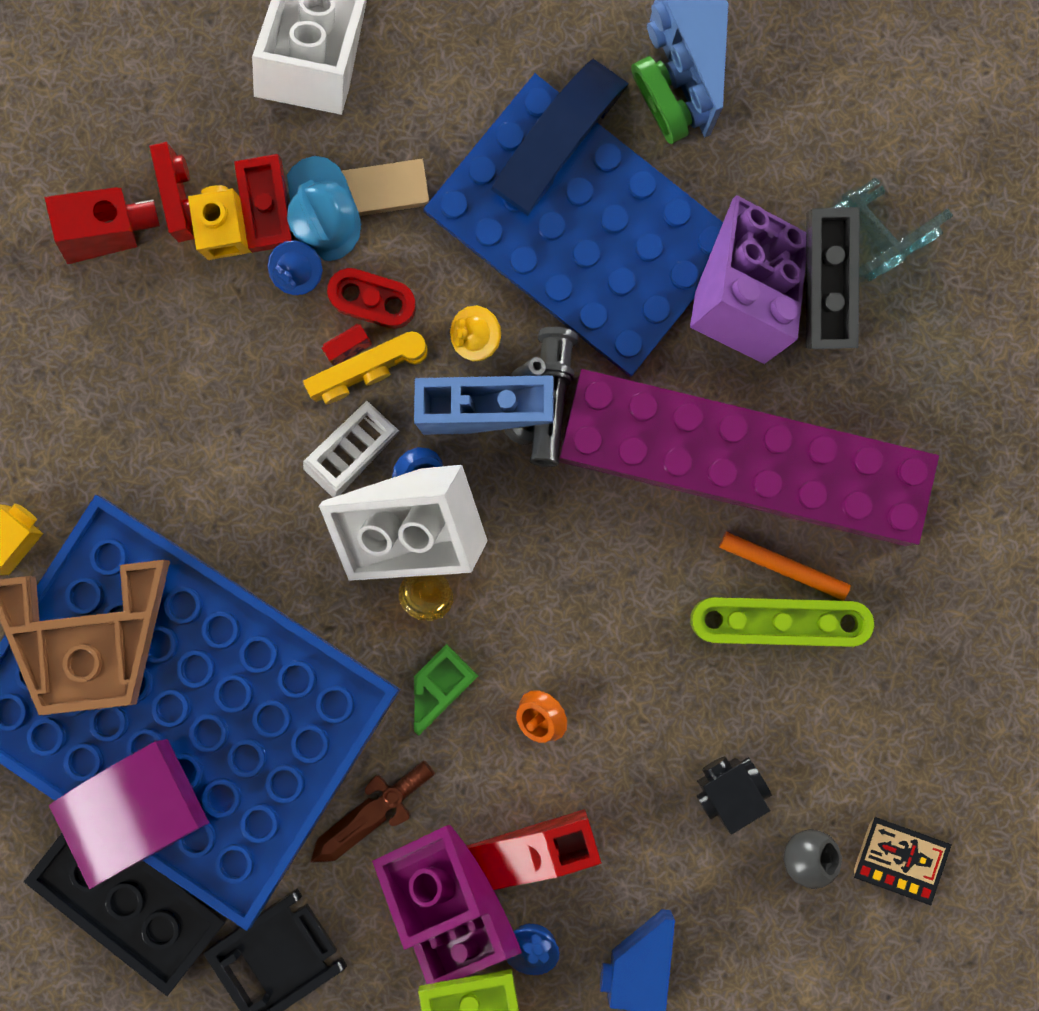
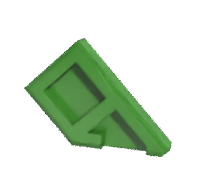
[414,644,478,736]

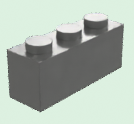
[806,207,860,349]

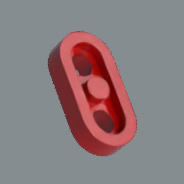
[327,268,416,329]

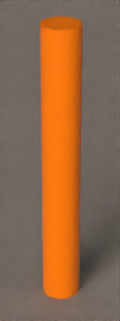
[719,531,851,601]

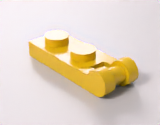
[303,331,428,405]

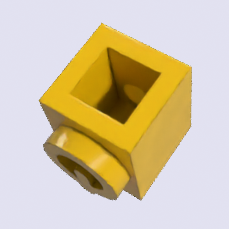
[188,185,252,260]

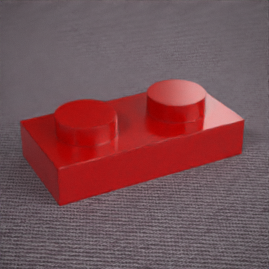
[149,142,194,243]
[234,154,295,253]

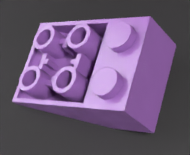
[690,195,806,364]

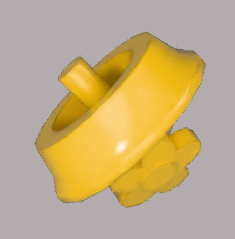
[450,305,502,361]

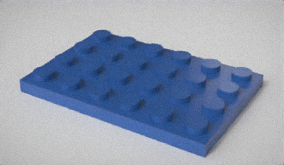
[423,73,723,378]

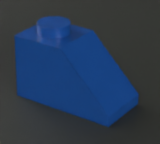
[600,909,675,1011]

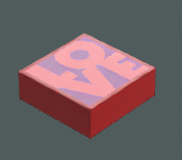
[322,324,373,366]

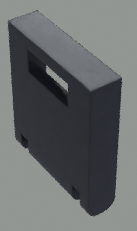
[203,888,347,1011]

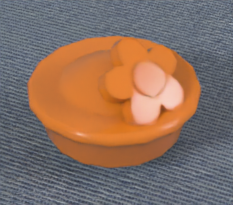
[516,690,567,743]

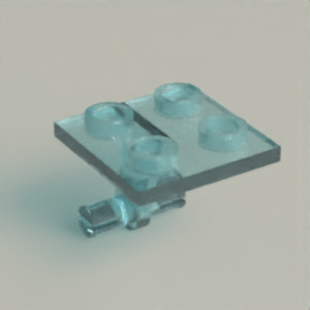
[831,178,953,282]

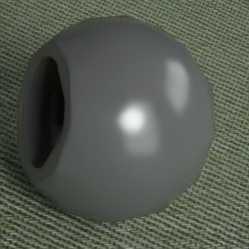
[783,829,842,889]

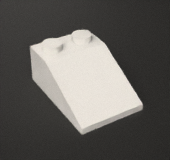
[252,0,367,115]
[319,465,488,581]

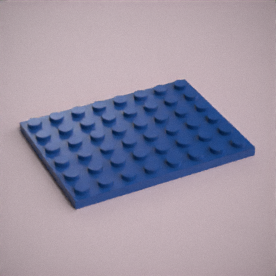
[0,495,401,931]

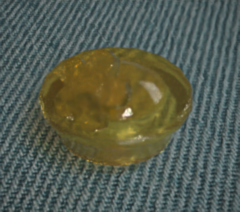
[399,575,453,621]

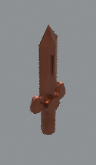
[311,760,435,862]

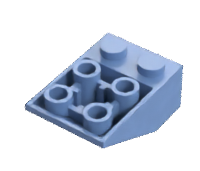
[647,0,728,138]

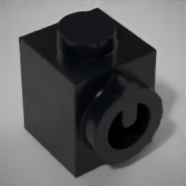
[696,756,772,835]

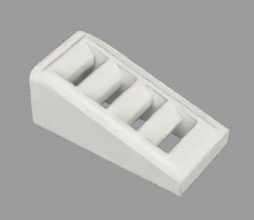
[303,401,399,497]

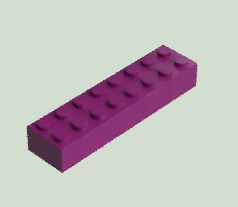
[559,369,940,546]

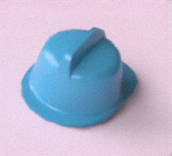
[287,156,361,261]

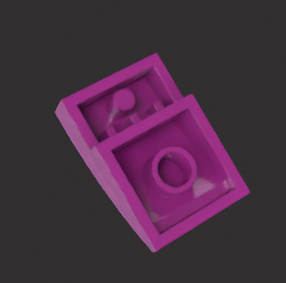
[49,739,209,889]
[372,825,522,984]

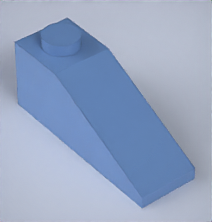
[414,375,554,435]

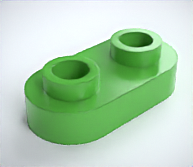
[631,56,692,144]

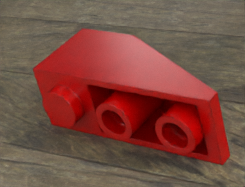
[467,809,602,890]

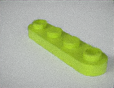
[690,597,874,647]

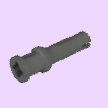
[530,327,578,467]

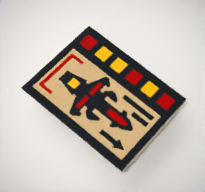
[854,817,952,906]

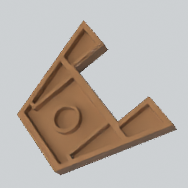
[0,560,170,716]

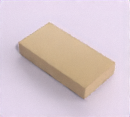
[342,158,429,216]

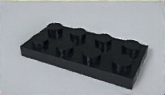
[24,833,228,996]

